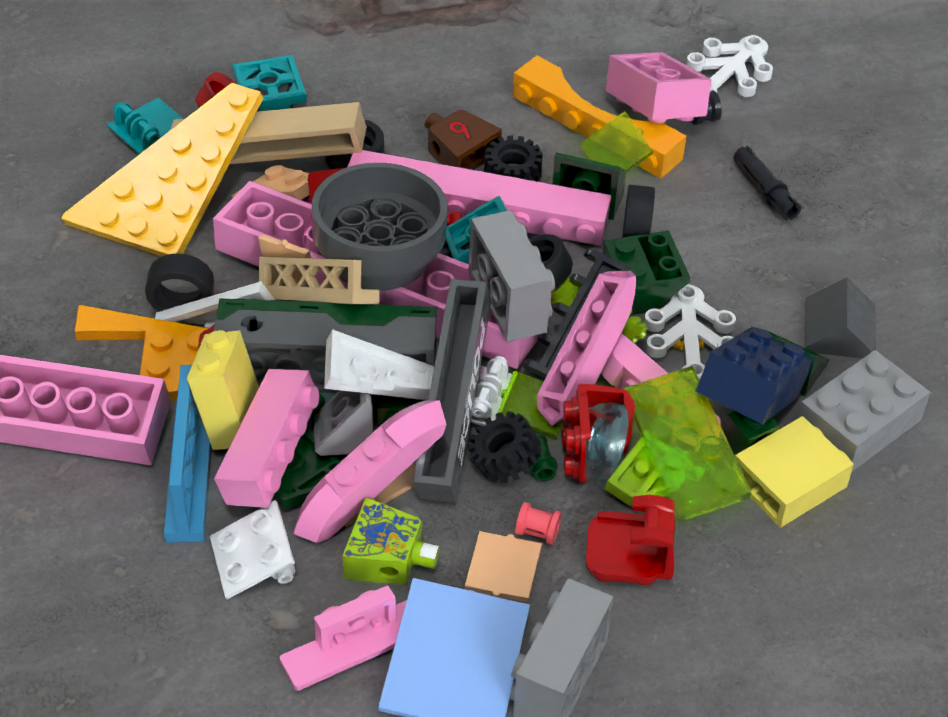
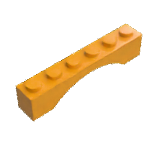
[513,55,686,179]

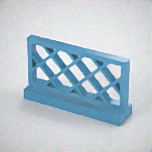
[164,365,212,543]

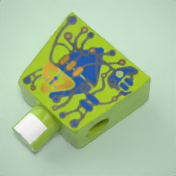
[342,498,440,585]

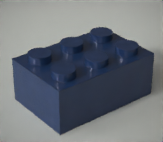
[696,328,814,424]

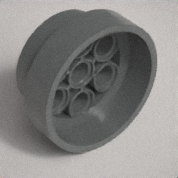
[312,163,448,291]

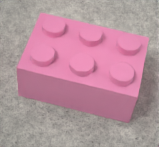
[605,52,712,123]

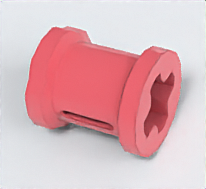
[515,502,562,545]

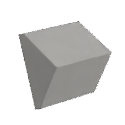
[314,390,373,456]

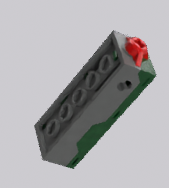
[198,298,437,396]

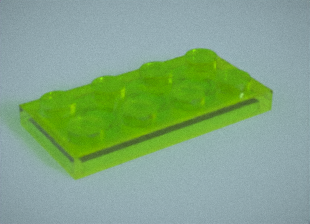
[624,366,751,522]

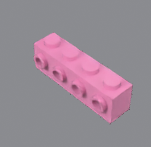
[214,369,319,508]

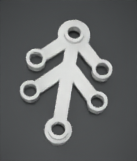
[686,35,773,97]
[644,284,736,394]

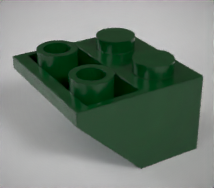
[603,230,690,316]

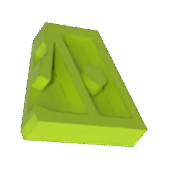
[604,433,706,507]

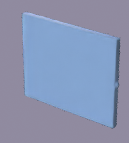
[378,578,530,717]

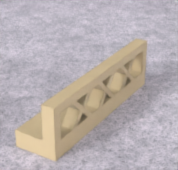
[259,257,379,304]

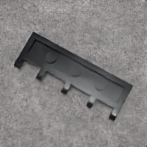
[523,248,631,379]

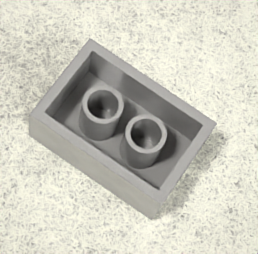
[468,210,555,342]
[797,350,931,472]
[510,578,614,717]

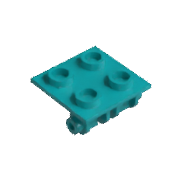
[107,97,183,154]

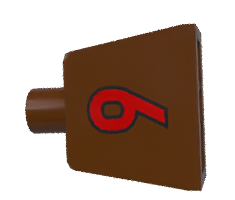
[425,110,502,170]

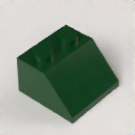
[552,152,626,220]

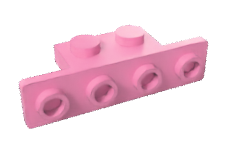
[280,585,407,691]

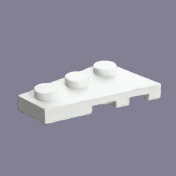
[324,330,434,400]

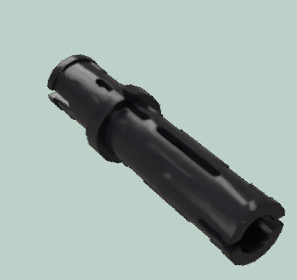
[733,146,801,220]

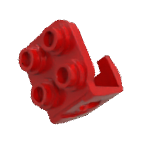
[562,384,635,483]
[586,495,676,585]

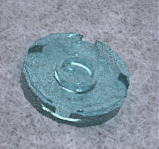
[588,402,628,478]

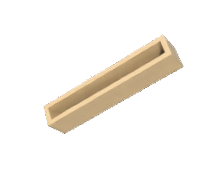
[171,102,366,164]

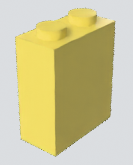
[187,330,259,450]
[731,416,854,528]

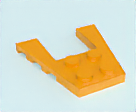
[75,305,209,401]

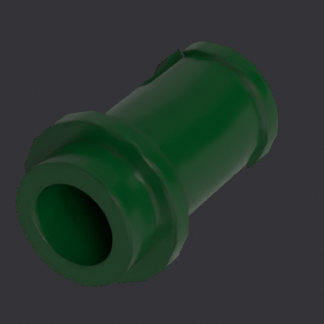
[528,433,558,482]

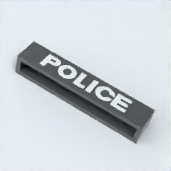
[413,279,491,503]

